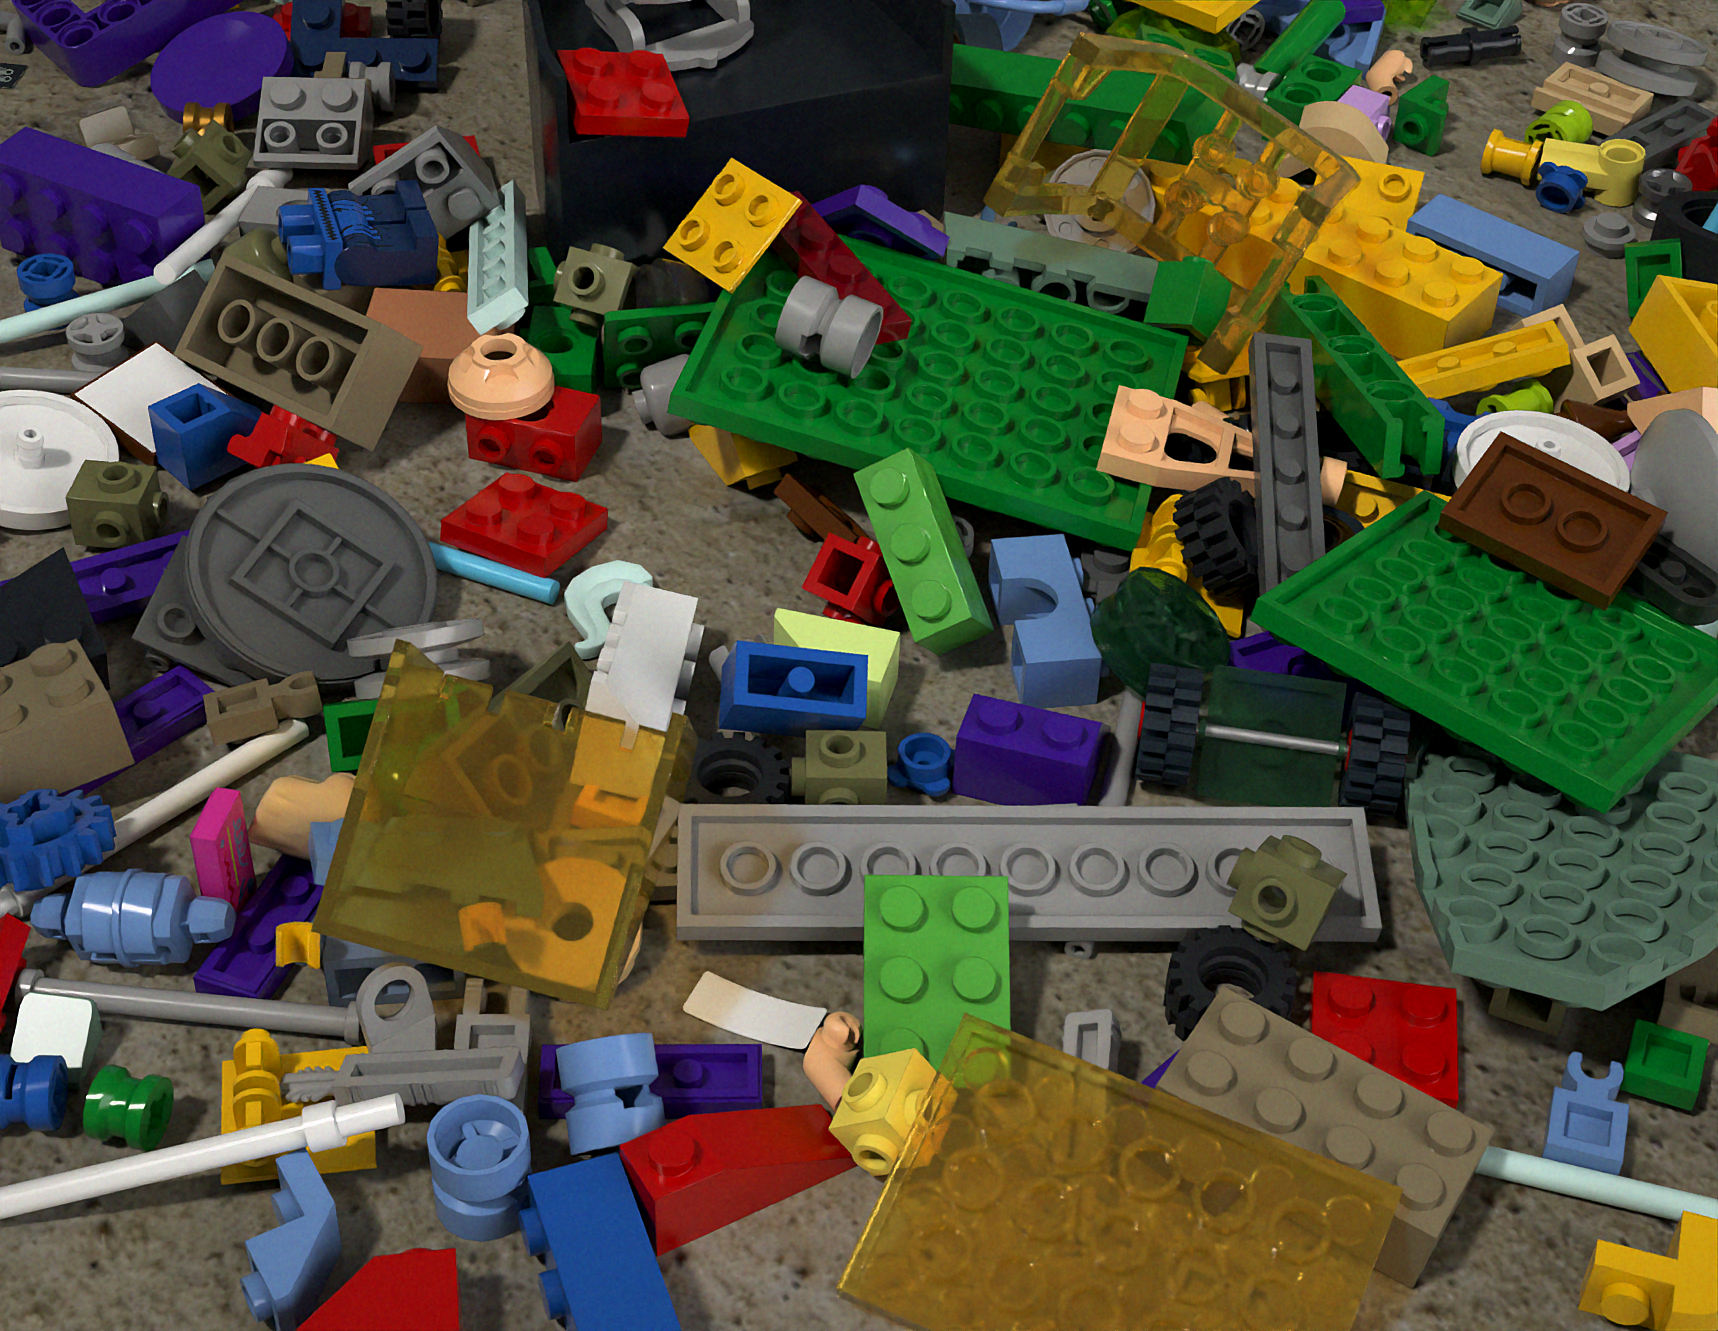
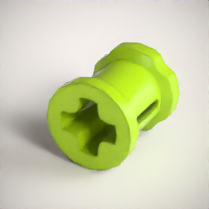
[1476,378,1554,416]

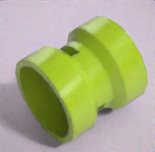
[1524,100,1593,144]

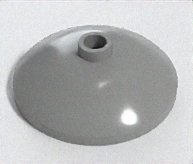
[1629,408,1718,573]

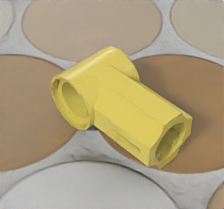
[1537,138,1646,207]

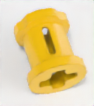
[1480,129,1544,186]

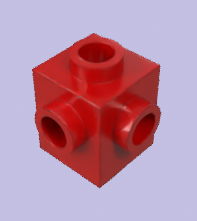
[801,532,900,628]

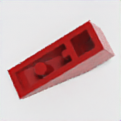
[619,1104,858,1257]

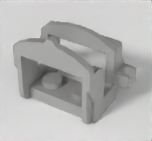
[585,0,754,71]

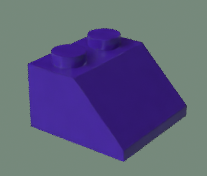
[952,693,1111,806]

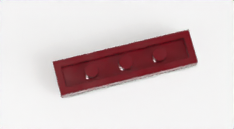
[770,191,912,345]

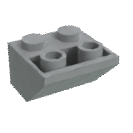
[253,77,374,170]
[348,125,500,240]

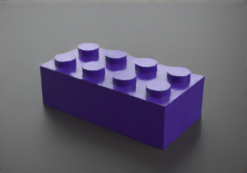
[0,127,211,288]

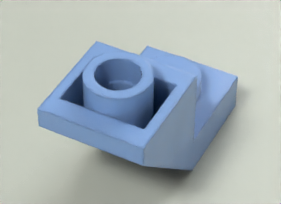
[240,1147,342,1331]

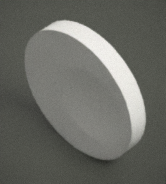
[0,390,119,530]
[1452,410,1630,493]

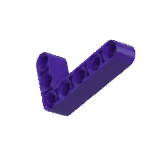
[11,0,244,87]

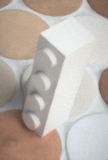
[569,580,705,801]

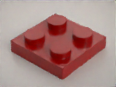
[555,48,690,137]
[440,472,609,578]
[1308,970,1459,1110]

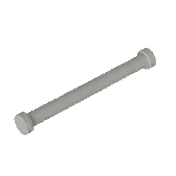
[15,968,365,1046]

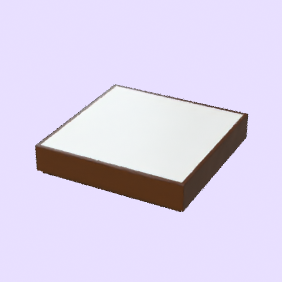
[70,340,237,468]

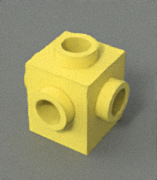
[828,1048,959,1177]

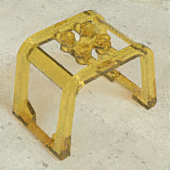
[983,32,1360,375]

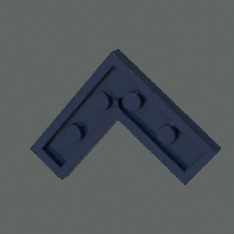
[290,0,440,92]

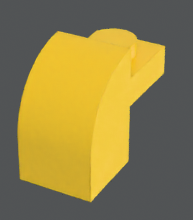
[1578,1210,1718,1331]

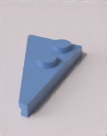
[1254,0,1386,80]

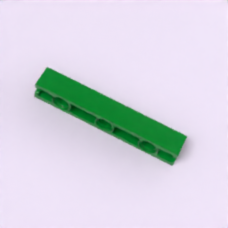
[1264,275,1445,479]

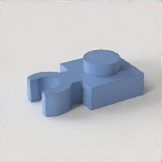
[1541,1051,1629,1175]

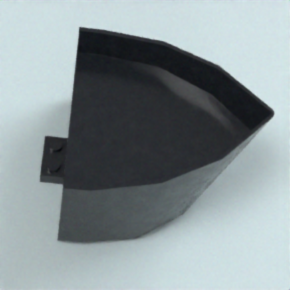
[522,0,956,285]

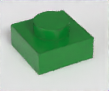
[1619,1018,1709,1111]

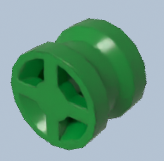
[83,1064,174,1152]

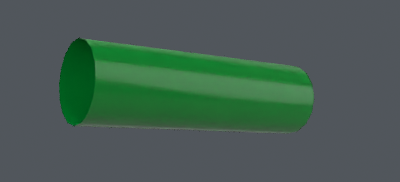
[1253,0,1346,81]

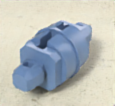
[30,869,236,968]

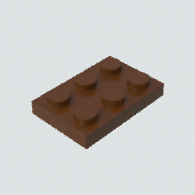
[1438,431,1668,611]

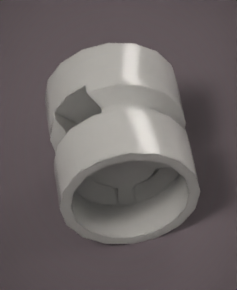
[775,276,883,379]

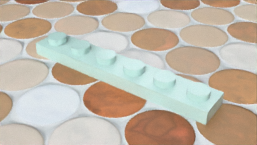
[467,180,529,336]

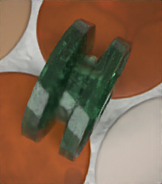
[1090,567,1231,698]

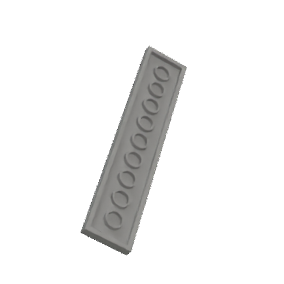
[676,804,1382,942]

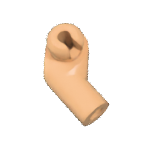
[803,1011,863,1113]

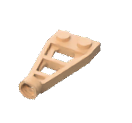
[1096,385,1347,508]

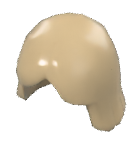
[248,772,369,861]

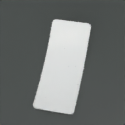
[683,971,827,1049]

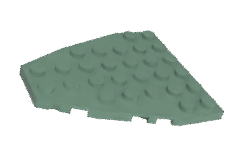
[1402,717,1718,1011]

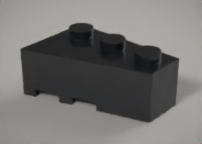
[0,547,110,691]

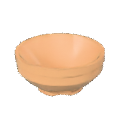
[448,333,555,420]

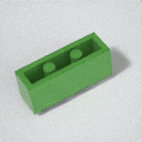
[853,447,995,656]

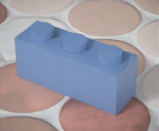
[1406,193,1580,318]

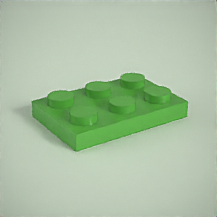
[863,874,1011,1096]

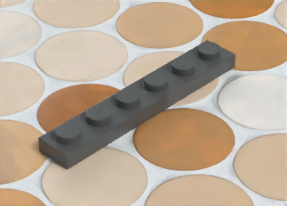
[1248,332,1325,596]

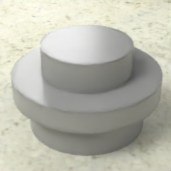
[1582,212,1636,259]

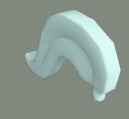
[564,560,653,659]

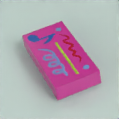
[189,787,257,917]

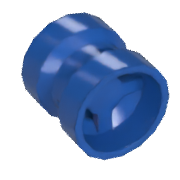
[17,253,79,331]
[0,1054,69,1131]

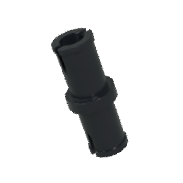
[1420,25,1522,68]

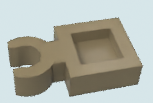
[203,671,323,746]

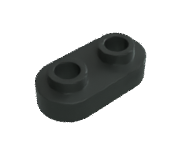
[1625,535,1718,626]

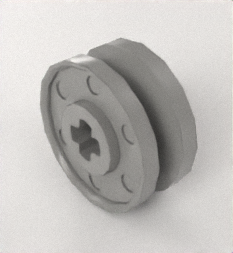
[1596,20,1709,96]
[1043,149,1155,254]
[346,618,492,699]

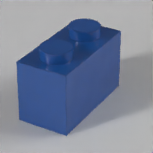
[719,640,868,738]

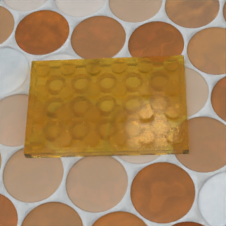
[836,1013,1404,1331]

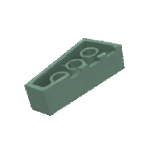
[941,211,1158,323]

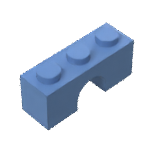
[988,534,1109,709]

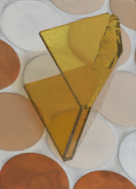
[311,639,699,1011]

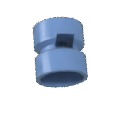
[556,1033,666,1157]
[426,1094,532,1242]

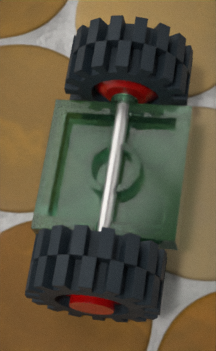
[1134,663,1411,817]

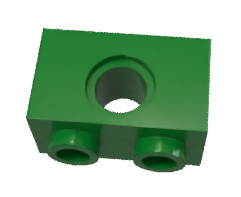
[519,306,603,395]

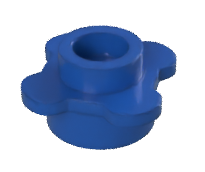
[1536,162,1588,213]
[887,733,955,796]

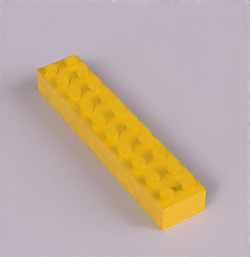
[999,133,1503,360]

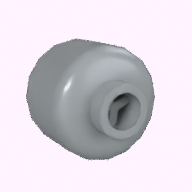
[632,354,696,437]

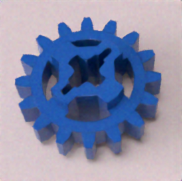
[0,789,117,892]

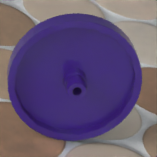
[150,11,294,124]

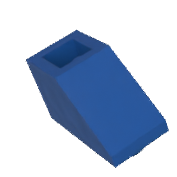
[148,383,262,491]

